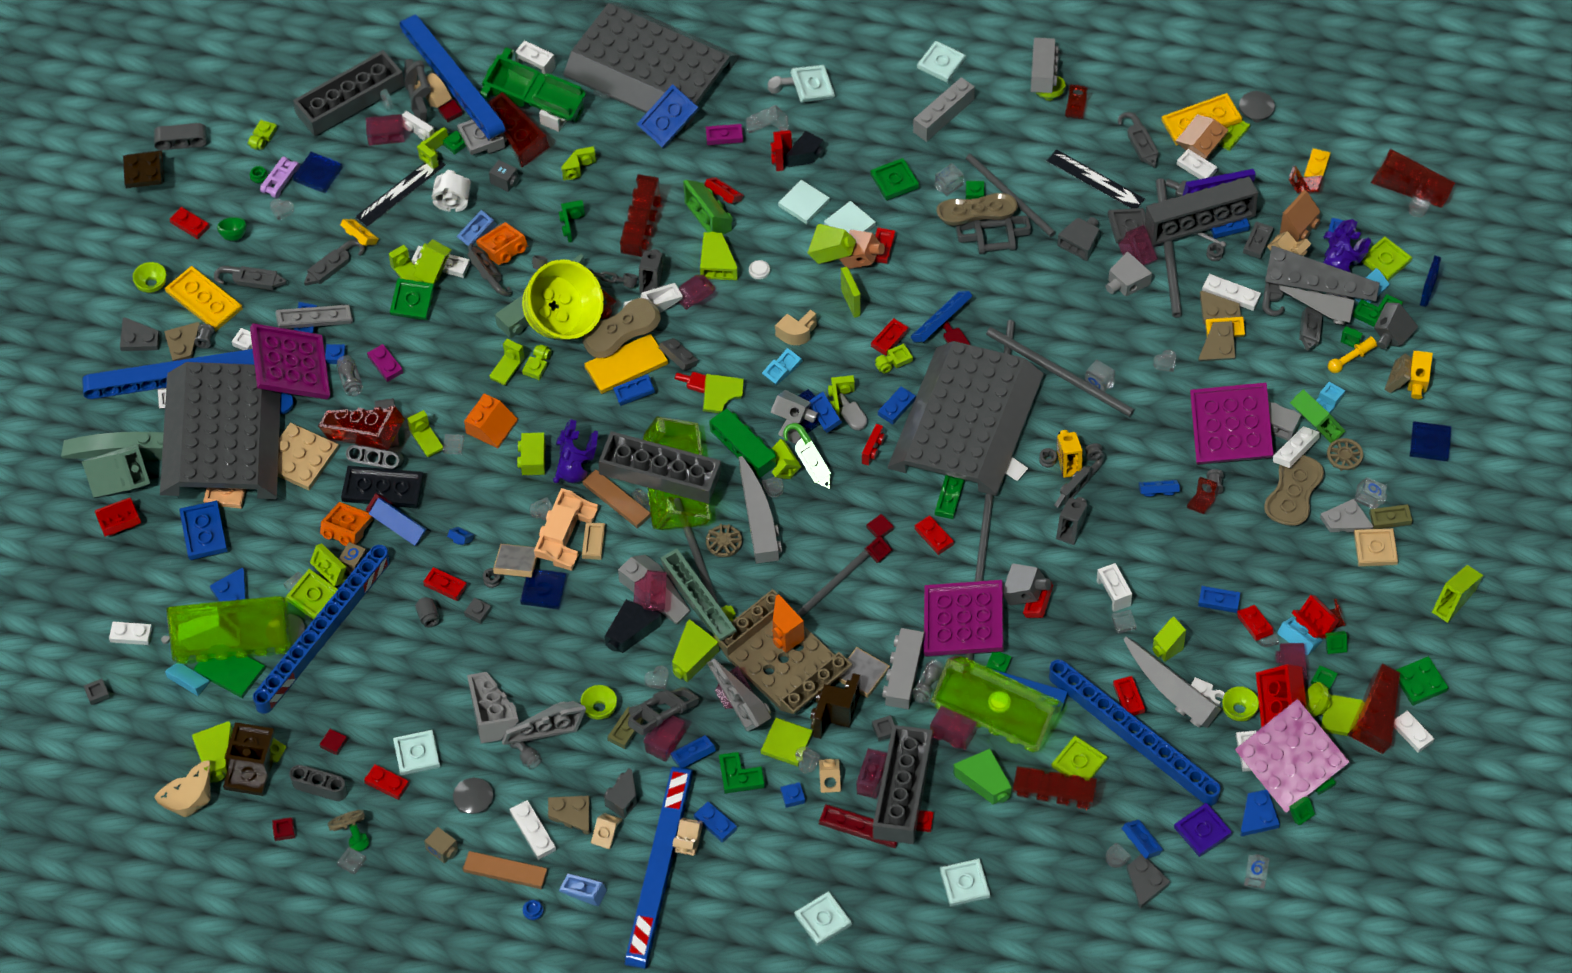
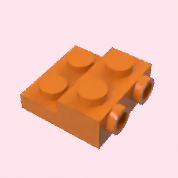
[476,222,528,265]
[320,502,373,546]

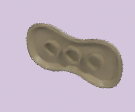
[936,193,1017,226]
[583,298,661,358]
[1264,455,1324,526]

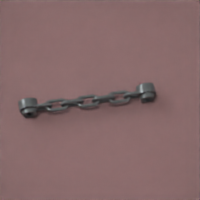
[532,255,638,288]

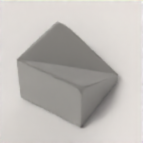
[778,419,806,444]

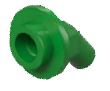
[349,823,369,852]

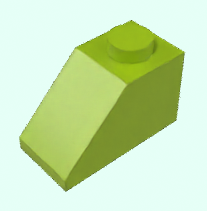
[1152,616,1186,662]

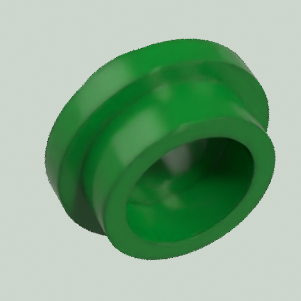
[250,166,268,183]

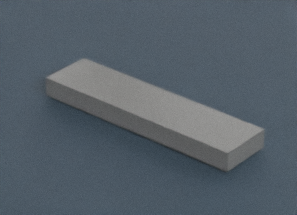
[275,305,352,329]

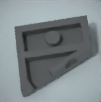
[120,318,160,351]
[1127,854,1170,908]

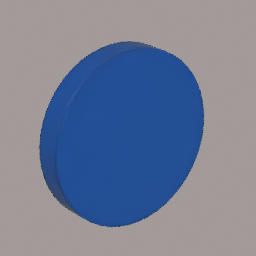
[280,392,294,414]

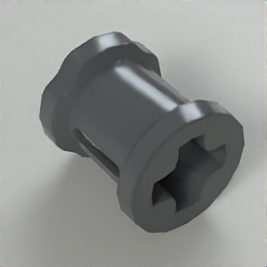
[194,324,214,349]
[1206,469,1224,494]

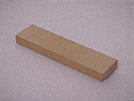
[582,470,651,529]
[463,851,548,889]

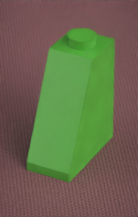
[1290,389,1345,443]
[953,749,1012,804]

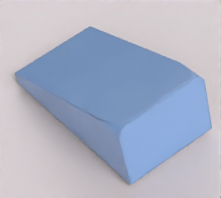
[457,210,497,246]
[559,874,607,906]

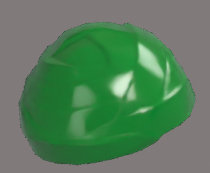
[217,217,247,241]

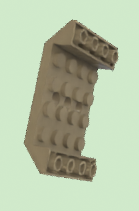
[714,589,853,714]

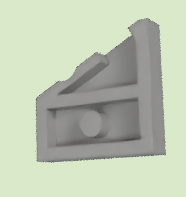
[1320,499,1374,532]

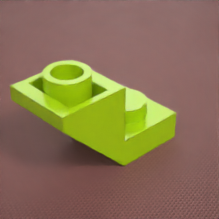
[561,146,596,181]

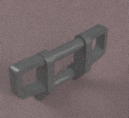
[404,59,431,123]
[956,216,1031,254]
[628,687,699,735]

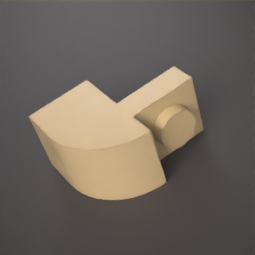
[414,73,452,108]
[1267,231,1311,256]
[775,310,817,345]
[672,818,703,856]

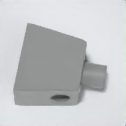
[1106,252,1152,296]
[770,390,818,424]

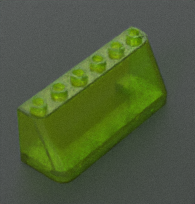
[643,416,712,530]
[166,596,292,664]
[930,655,1063,753]

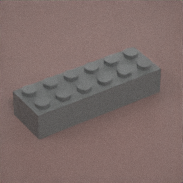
[293,50,405,136]
[1145,177,1258,245]
[599,431,721,504]
[873,725,933,844]

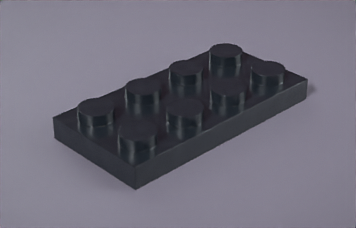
[341,466,424,508]

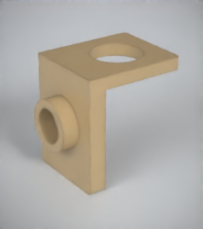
[819,759,841,793]
[591,813,623,849]

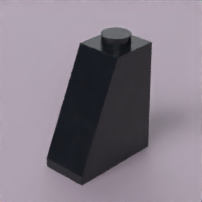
[604,599,662,653]

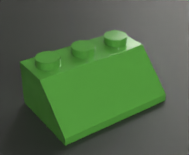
[683,180,733,235]

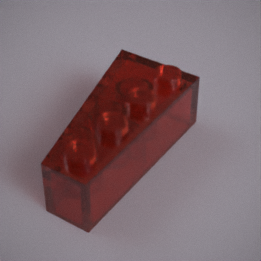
[489,92,550,168]
[1370,148,1455,208]
[620,174,663,257]
[1347,663,1400,754]
[1013,766,1097,810]

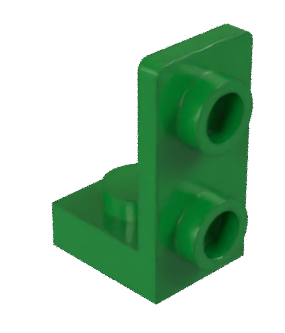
[559,200,585,243]

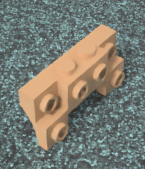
[534,488,598,571]

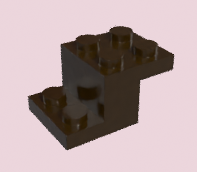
[123,150,165,189]
[810,673,860,739]
[223,722,275,796]

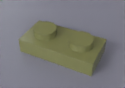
[1369,504,1412,529]
[607,707,645,749]

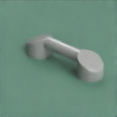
[768,76,794,93]

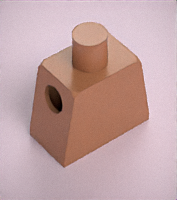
[839,230,885,269]

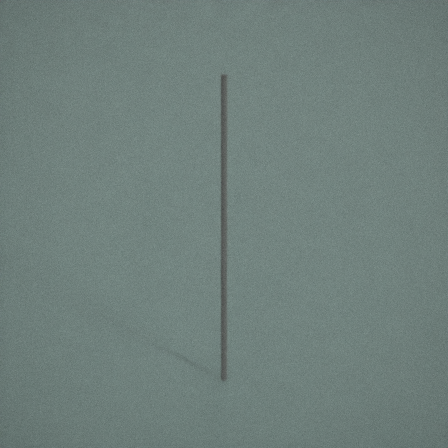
[963,320,1015,679]

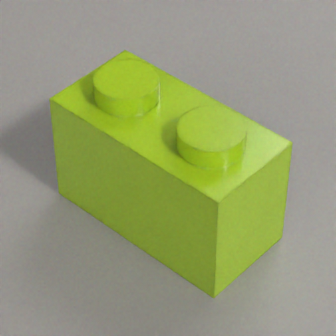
[413,239,452,284]
[517,433,546,475]

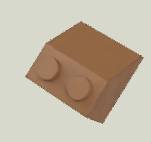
[1175,114,1228,160]
[1280,190,1320,242]

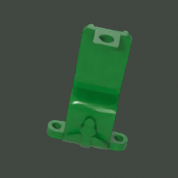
[480,47,586,122]

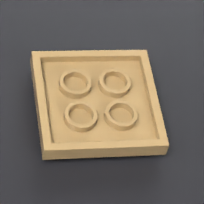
[278,423,339,491]

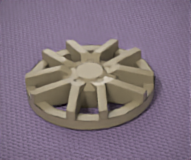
[1327,438,1363,471]
[706,524,742,557]
[328,810,365,831]

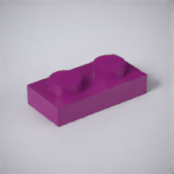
[706,124,743,145]
[367,344,403,382]

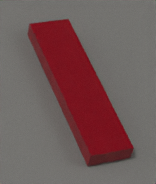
[819,804,898,848]

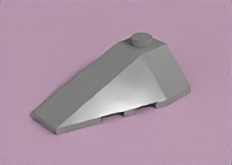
[1278,285,1354,325]
[618,554,690,625]
[707,659,771,731]
[467,672,519,743]
[502,701,586,745]

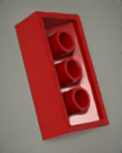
[1256,664,1307,727]

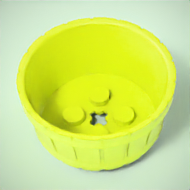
[522,259,604,340]

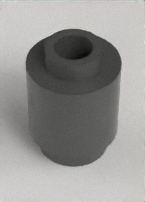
[415,597,439,627]

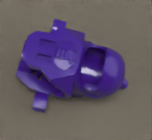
[1323,219,1371,273]
[553,419,598,483]

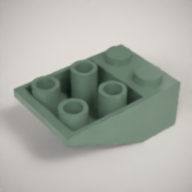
[82,444,150,497]

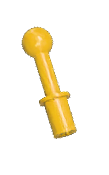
[1328,336,1377,373]

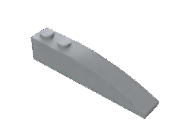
[739,456,782,564]
[1123,637,1221,728]

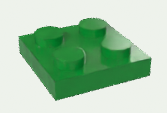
[870,158,919,201]
[390,278,435,321]
[1393,656,1448,706]

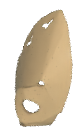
[155,760,210,817]

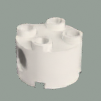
[432,170,471,212]

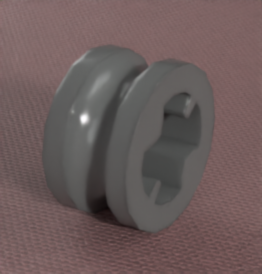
[1206,243,1224,261]
[1085,443,1103,461]
[1039,448,1057,468]
[483,568,501,588]

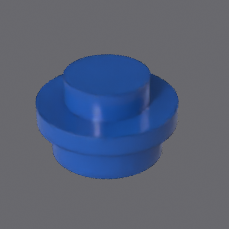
[523,900,543,920]

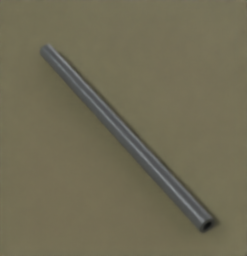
[1156,179,1182,318]
[986,327,1134,417]

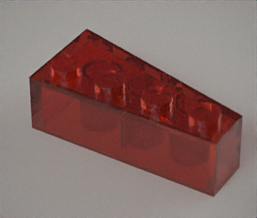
[318,406,405,450]

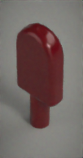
[942,320,970,345]

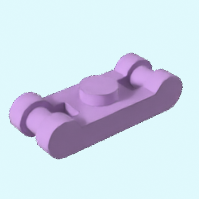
[260,156,300,199]

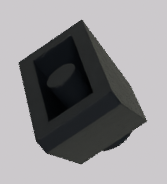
[786,131,825,167]

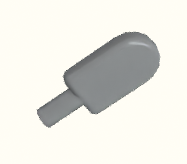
[837,393,867,430]

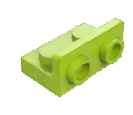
[310,543,348,587]

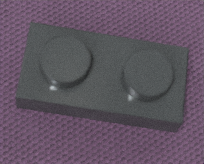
[1243,222,1273,259]
[659,338,698,371]

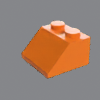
[464,393,518,448]
[772,594,804,653]

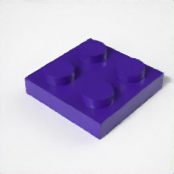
[1174,803,1232,857]

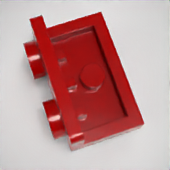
[771,130,792,171]
[95,497,141,537]
[1292,595,1340,638]

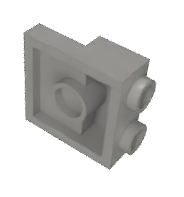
[457,120,507,155]

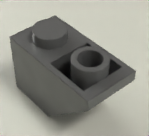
[604,768,637,819]

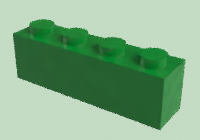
[709,408,777,479]

